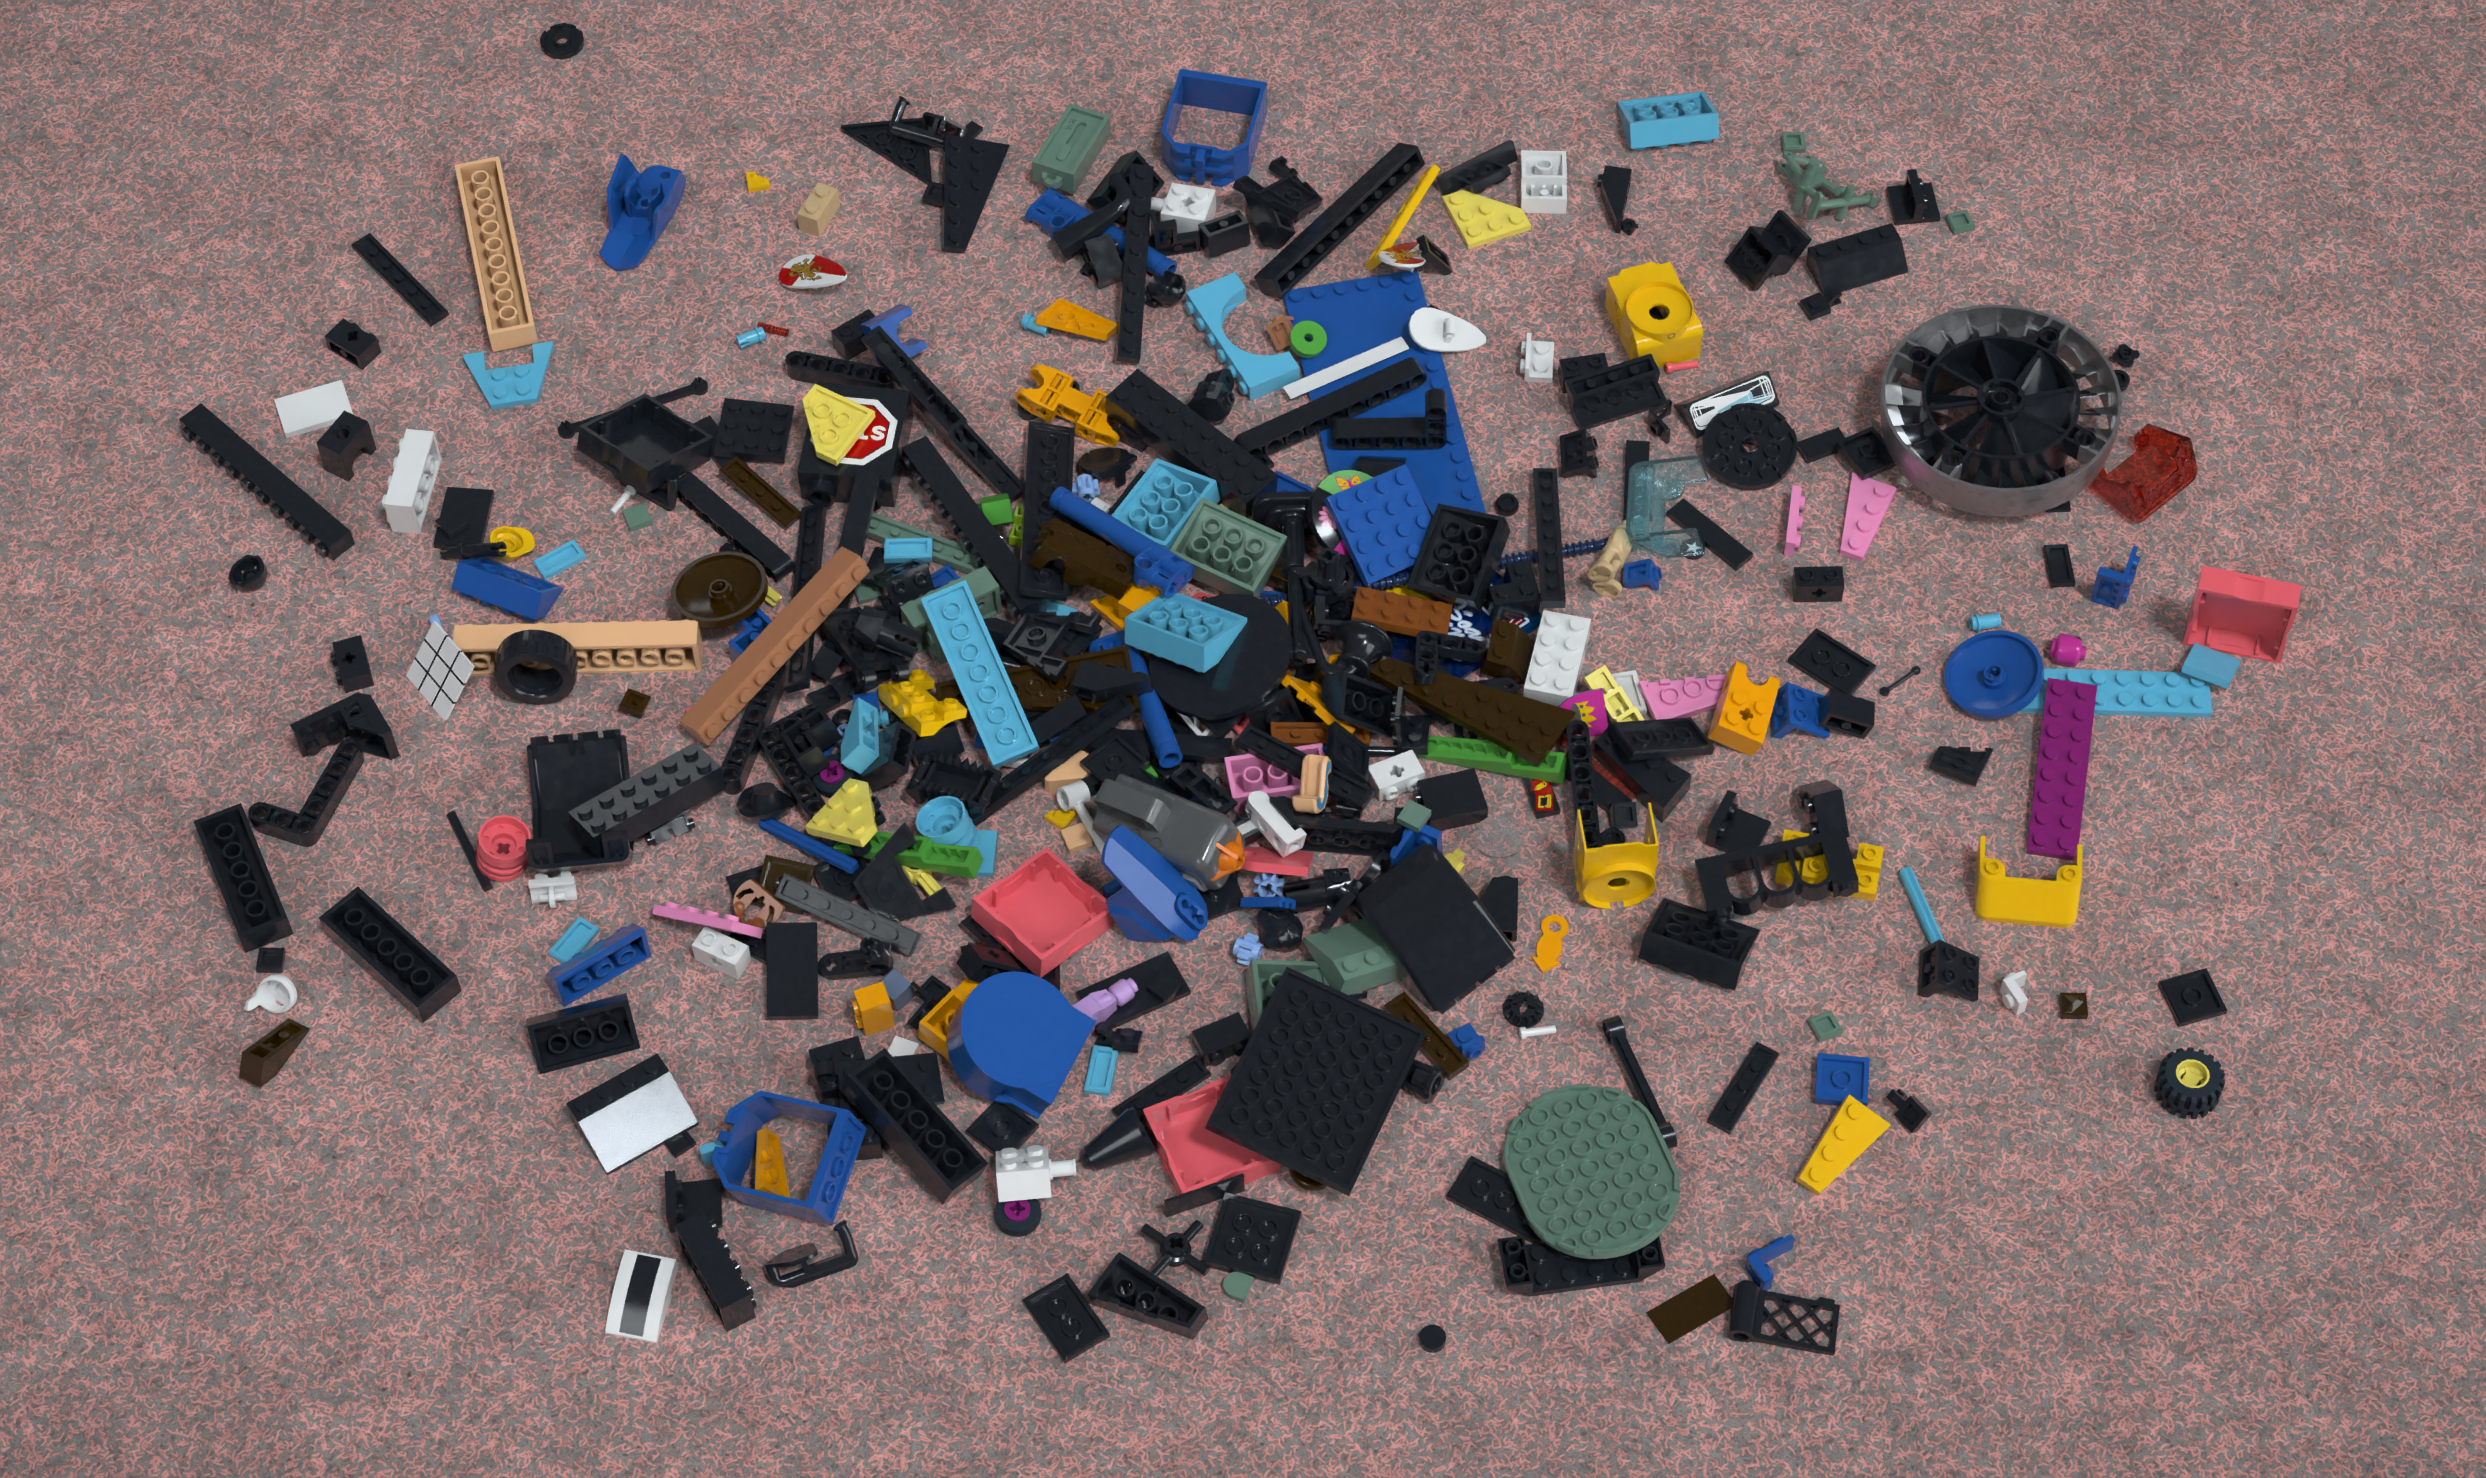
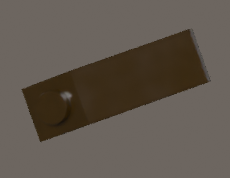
[239,1018,310,1087]

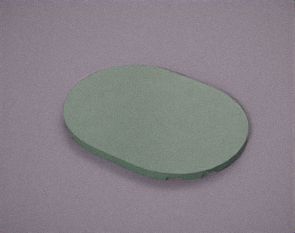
[1503,1084,1680,1259]

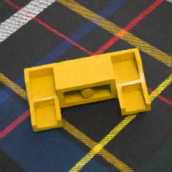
[878,669,967,737]
[1775,829,1884,901]

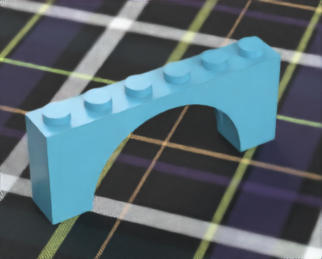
[1184,272,1300,401]

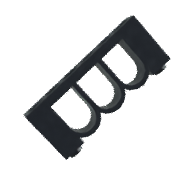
[1695,828,1859,924]

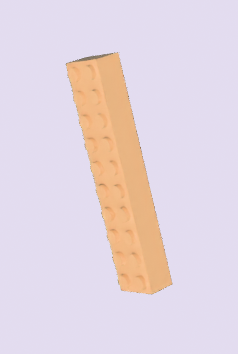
[455,156,538,352]
[453,619,704,676]

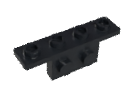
[1437,140,1518,196]

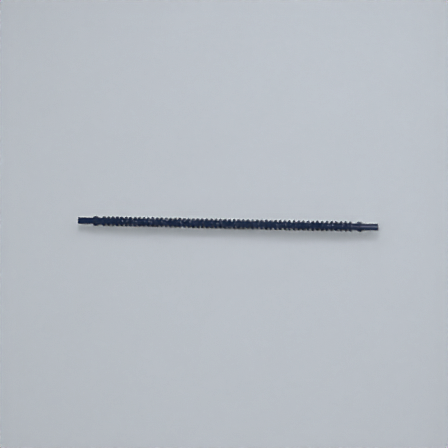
[1262,537,1634,607]

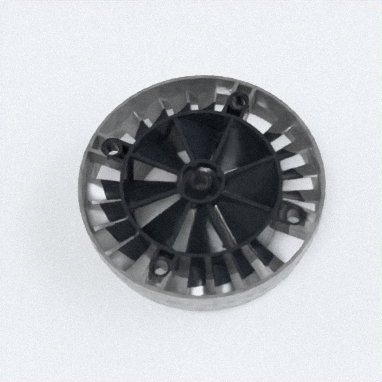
[1880,305,2122,517]

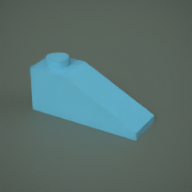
[841,697,879,774]

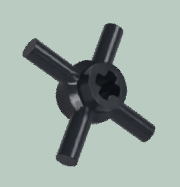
[1141,1220,1210,1277]

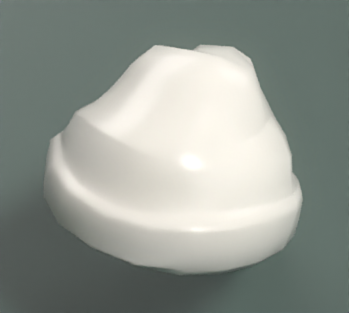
[244,974,297,1013]

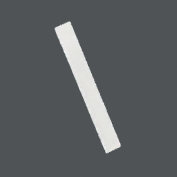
[1283,337,1409,399]

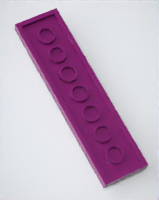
[2026,678,2097,861]

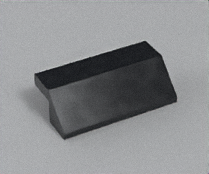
[1565,354,1666,430]

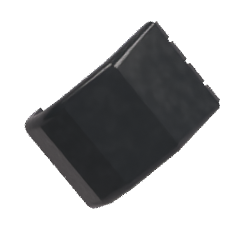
[525,729,634,873]
[1350,844,1515,1014]

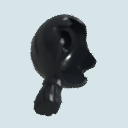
[1144,271,1186,305]

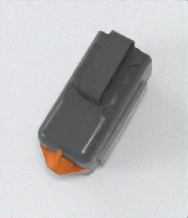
[1092,773,1245,891]

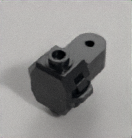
[1187,368,1235,424]

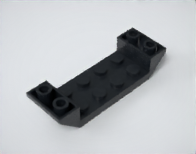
[1270,796,1407,856]
[1498,1235,1665,1297]

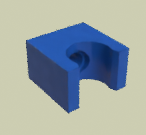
[860,304,928,367]

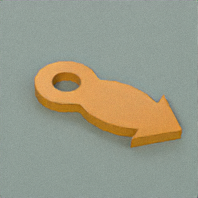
[1531,915,1569,973]

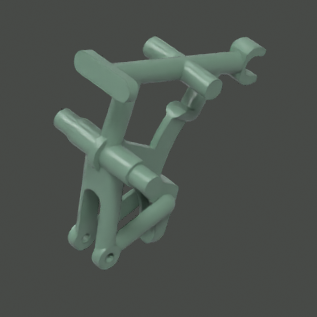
[1777,151,1881,220]

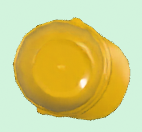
[489,526,535,562]

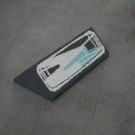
[1674,371,1779,439]

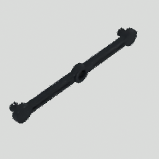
[558,377,709,439]

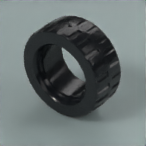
[494,630,578,705]

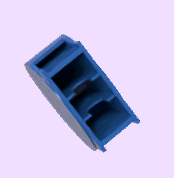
[947,972,1096,1119]

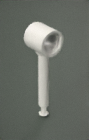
[1056,780,1105,855]

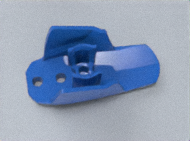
[599,154,686,271]
[1101,825,1208,942]

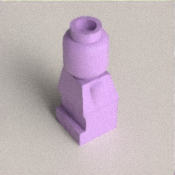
[1072,978,1138,1033]

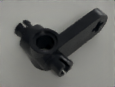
[818,937,894,980]

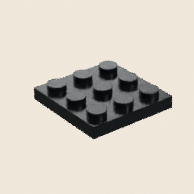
[714,398,794,464]
[1203,1192,1302,1285]

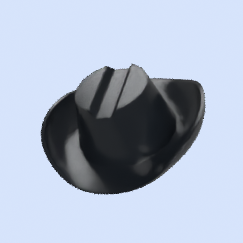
[737,782,795,819]

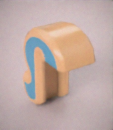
[1292,754,1331,814]

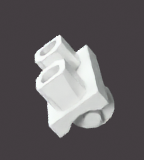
[528,871,577,908]

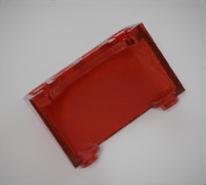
[2088,424,2198,523]

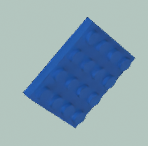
[1324,464,1432,587]

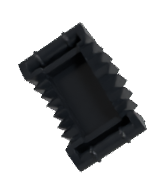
[906,751,1002,820]

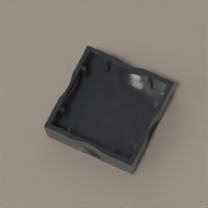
[577,393,714,494]

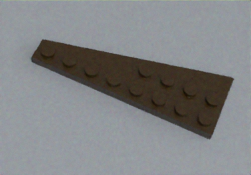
[935,646,1140,713]
[1370,656,1576,767]

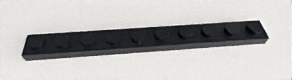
[1116,163,1154,364]
[783,502,827,694]

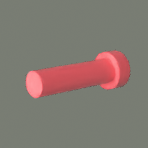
[1665,360,1699,374]

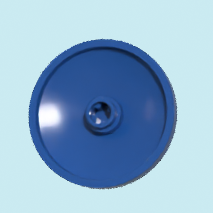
[1944,630,2044,719]

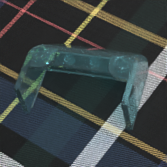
[1626,455,1708,558]

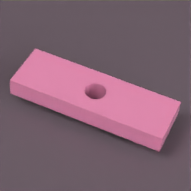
[1784,485,1806,556]

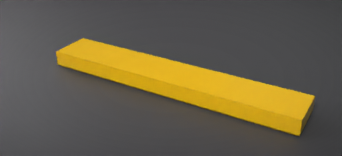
[1365,164,1441,270]

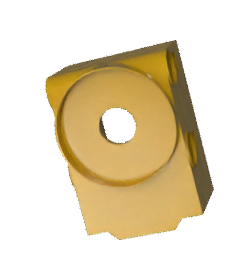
[1605,262,1703,368]
[1573,802,1659,909]

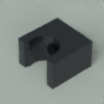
[316,410,376,482]

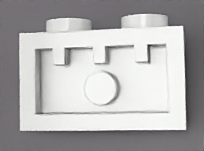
[1520,333,1554,383]

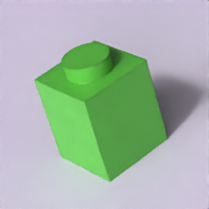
[978,493,1013,525]

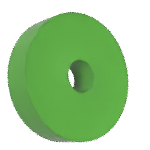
[1289,321,1327,358]

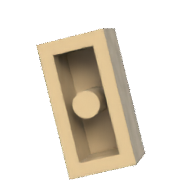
[797,182,840,237]

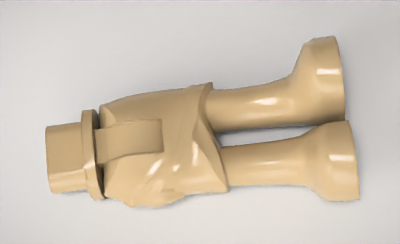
[1588,520,1634,599]

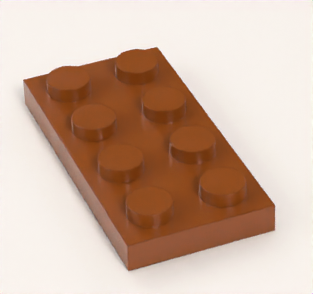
[1351,586,1453,637]

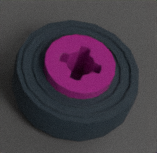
[812,754,856,798]
[994,1199,1042,1237]

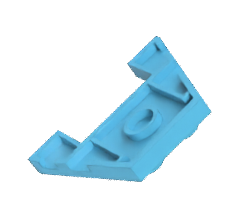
[463,341,554,409]

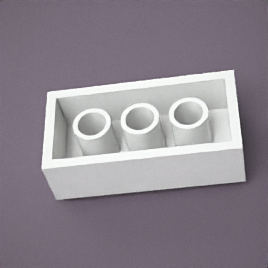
[382,429,442,534]
[1523,610,1591,706]

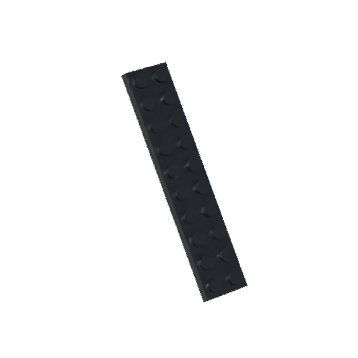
[1018,421,1075,602]

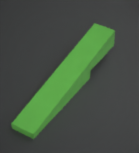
[1416,735,1568,784]
[833,832,984,879]

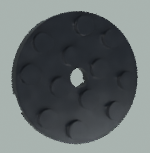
[1702,403,1798,490]

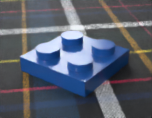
[1814,1053,1870,1107]

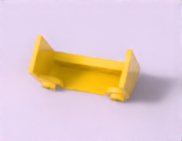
[1974,836,2083,928]

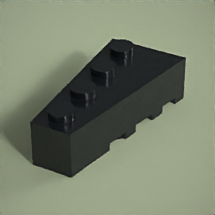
[1594,727,1692,823]
[1087,1252,1209,1339]

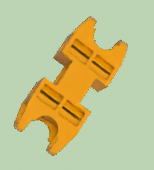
[1015,364,1120,447]

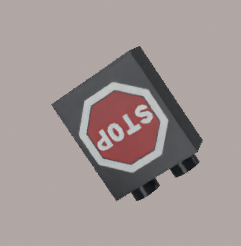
[797,382,913,511]

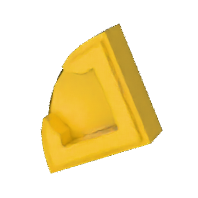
[745,172,771,193]
[1044,809,1078,830]

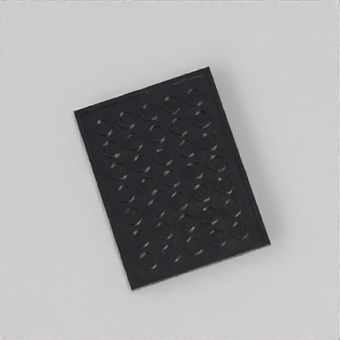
[1205,967,1427,1196]

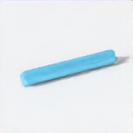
[1899,866,1945,944]

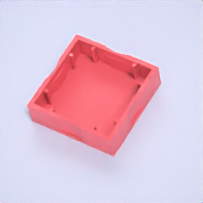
[2182,565,2302,663]
[971,847,1114,978]
[1143,1075,1281,1195]

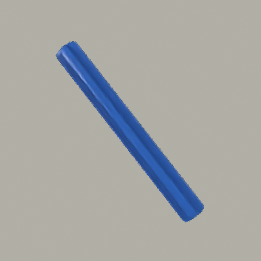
[758,819,859,874]

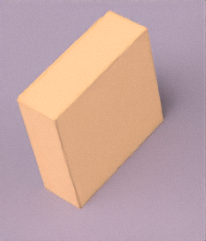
[1060,822,1093,854]

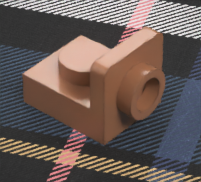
[1266,314,1295,352]

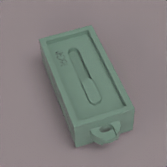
[1032,103,1111,194]
[898,566,1002,654]

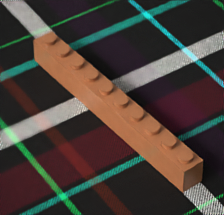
[679,546,870,746]

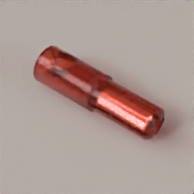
[757,322,789,337]

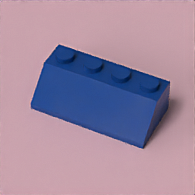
[452,557,564,622]
[545,923,651,1007]

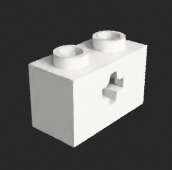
[1368,750,1425,802]
[692,926,751,980]

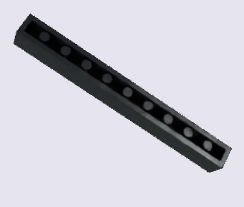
[1254,143,1425,299]
[179,403,355,561]
[901,436,1047,621]

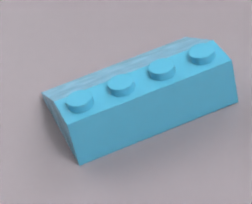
[1617,91,1719,151]
[1111,458,1220,550]
[1125,593,1247,673]

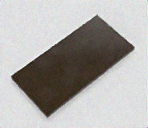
[1646,1274,1732,1344]

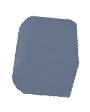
[878,969,915,1011]

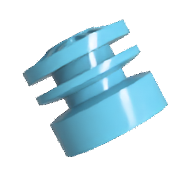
[915,796,979,847]

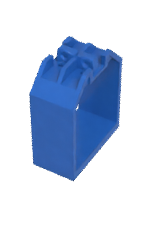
[1161,69,1268,187]
[711,1090,867,1226]

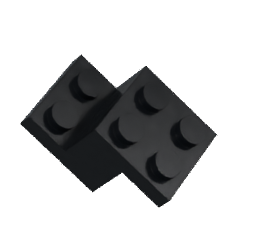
[1724,210,1812,291]

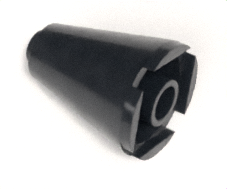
[1082,1106,1157,1171]

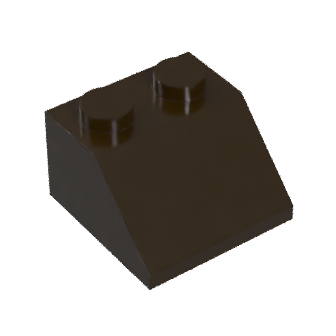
[1479,619,1535,685]

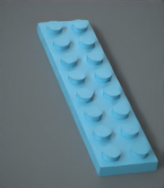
[921,580,1040,768]
[2018,668,2212,718]

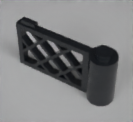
[1728,1280,1840,1356]

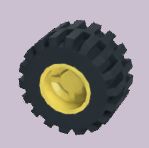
[2154,1047,2225,1119]

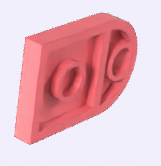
[1242,847,1314,877]

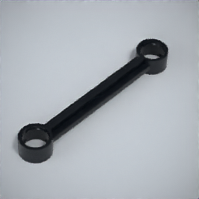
[1602,1015,1677,1149]

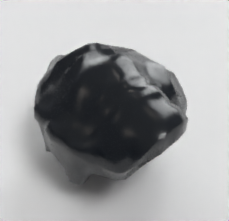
[1257,909,1303,952]

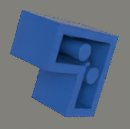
[728,608,772,661]

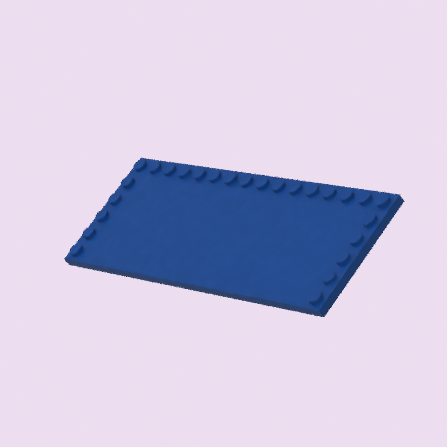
[1283,269,1486,582]

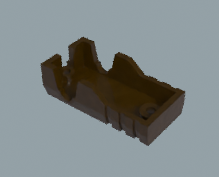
[1030,518,1135,600]

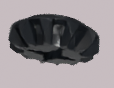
[1503,990,1544,1028]

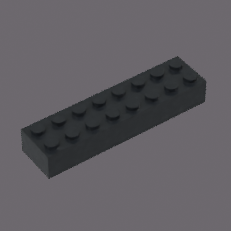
[1105,369,1278,518]

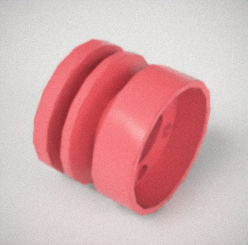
[476,815,531,882]

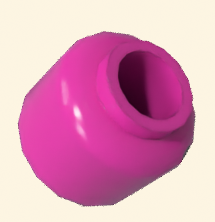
[2049,633,2087,667]

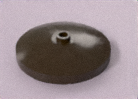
[671,551,768,628]

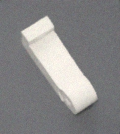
[1245,791,1307,858]

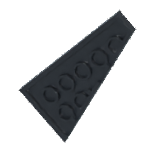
[942,134,1010,254]

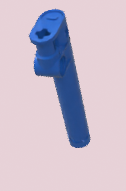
[1025,188,1177,276]
[1049,486,1195,598]
[1089,630,1183,768]

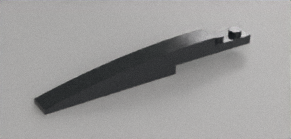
[861,326,1024,504]

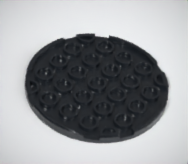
[1149,594,1293,720]

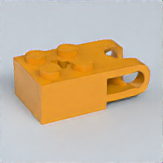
[1707,660,1780,756]
[918,977,980,1062]

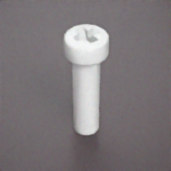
[609,485,636,515]
[1519,1025,1556,1040]

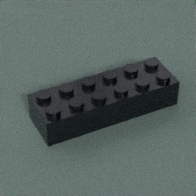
[568,742,726,857]
[194,803,294,953]
[319,886,462,1023]
[839,1048,989,1205]

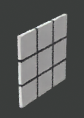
[406,621,475,721]

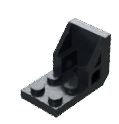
[290,692,400,760]

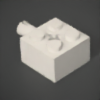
[1151,183,1216,234]
[996,1145,1077,1202]

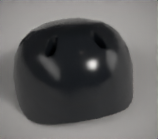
[229,555,268,592]

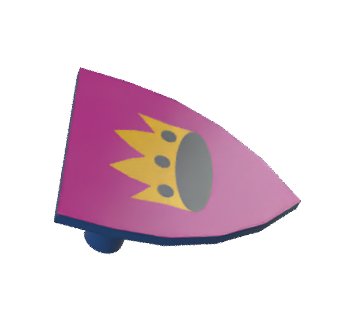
[1558,688,1608,736]

